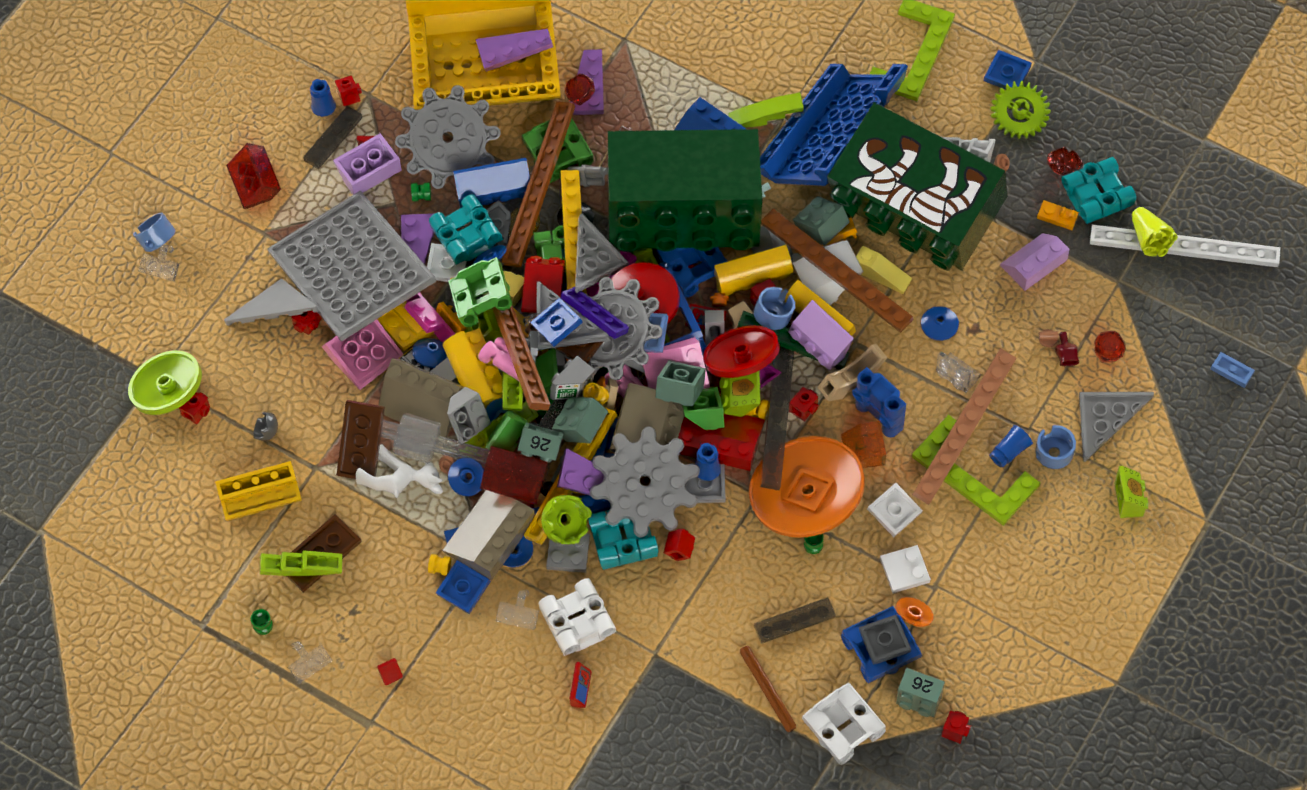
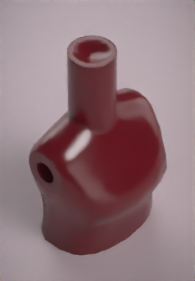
[1055,332,1079,367]

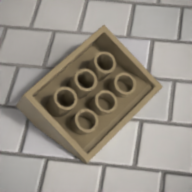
[378,358,464,441]
[610,383,684,452]
[442,489,535,581]

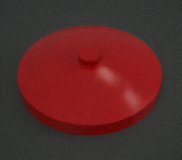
[611,262,680,325]
[703,326,780,378]

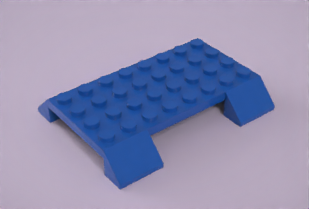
[760,64,908,186]

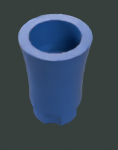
[310,79,336,117]
[989,425,1033,468]
[695,443,721,481]

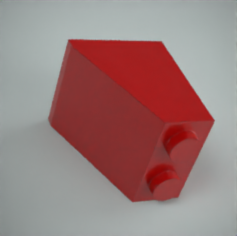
[521,256,565,313]

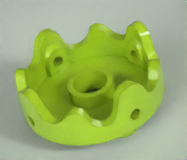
[541,495,592,544]

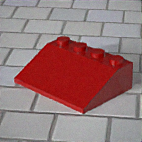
[678,414,765,471]

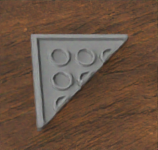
[575,214,629,293]
[224,278,319,326]
[537,281,610,350]
[1079,392,1154,462]

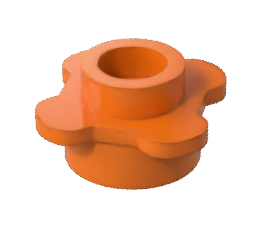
[710,293,729,307]

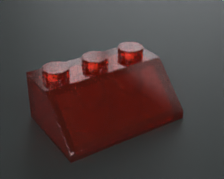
[226,143,281,209]
[480,446,548,505]

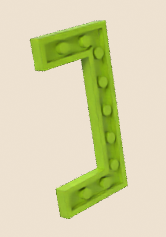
[870,0,955,101]
[912,414,1040,526]

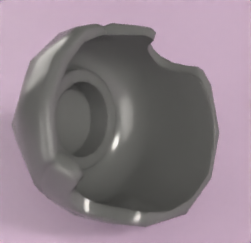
[254,412,278,441]

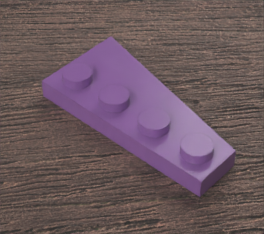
[476,29,554,72]
[570,49,604,115]
[401,214,434,265]
[557,448,606,500]

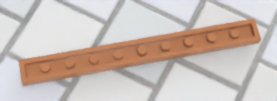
[912,348,1016,505]

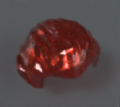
[564,73,595,106]
[1047,147,1083,175]
[1094,331,1126,363]

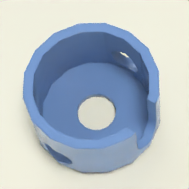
[133,213,176,252]
[754,287,795,330]
[1035,425,1076,469]

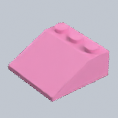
[322,319,403,390]
[643,337,710,389]

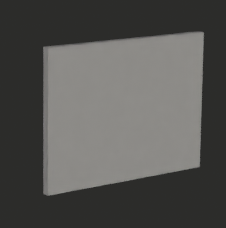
[267,191,437,342]

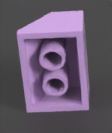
[333,134,402,195]
[1000,233,1069,291]
[789,300,854,370]

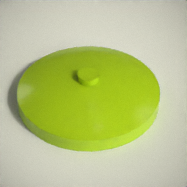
[128,350,202,415]

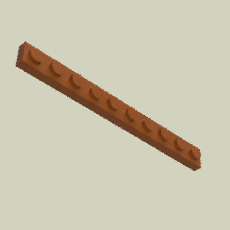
[502,101,576,267]
[761,209,914,333]
[488,293,550,411]

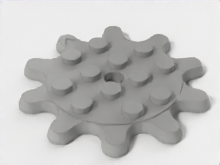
[395,85,501,189]
[564,277,662,380]
[590,426,700,537]

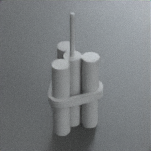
[568,165,608,187]

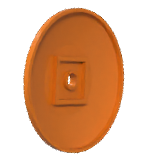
[749,436,865,538]

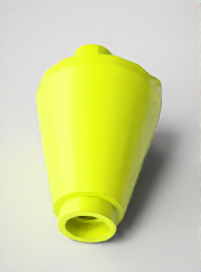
[1132,207,1178,257]

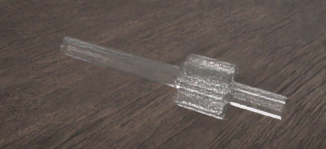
[381,413,550,483]

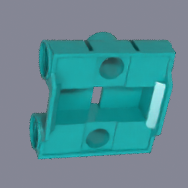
[1062,157,1136,224]
[429,194,503,265]
[588,508,659,570]

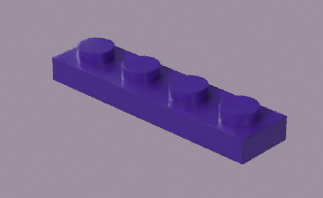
[560,287,629,339]

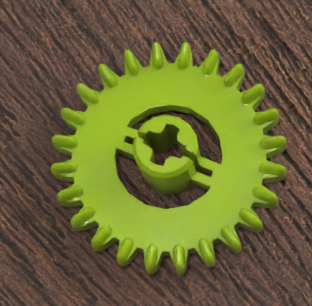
[990,81,1051,139]

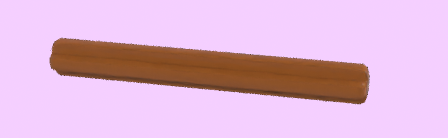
[740,645,796,732]

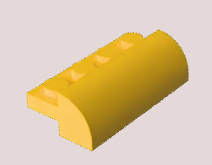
[714,245,793,296]
[785,279,856,346]
[377,301,434,351]
[442,328,502,408]
[215,461,302,521]

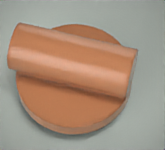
[994,154,1010,172]
[1038,329,1059,347]
[439,455,456,474]

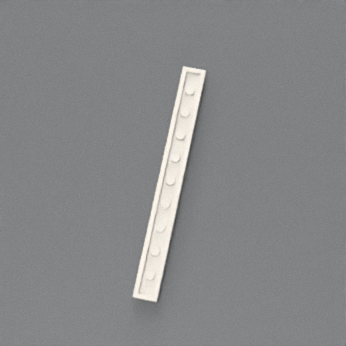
[1090,225,1280,267]

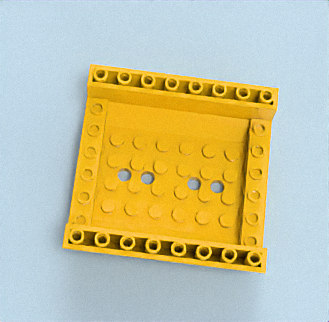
[406,0,561,110]

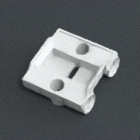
[538,578,616,656]
[802,682,886,765]

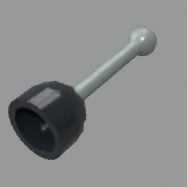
[540,456,563,497]

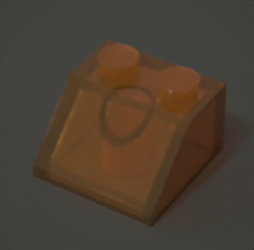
[841,421,886,468]

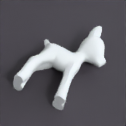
[356,444,443,498]

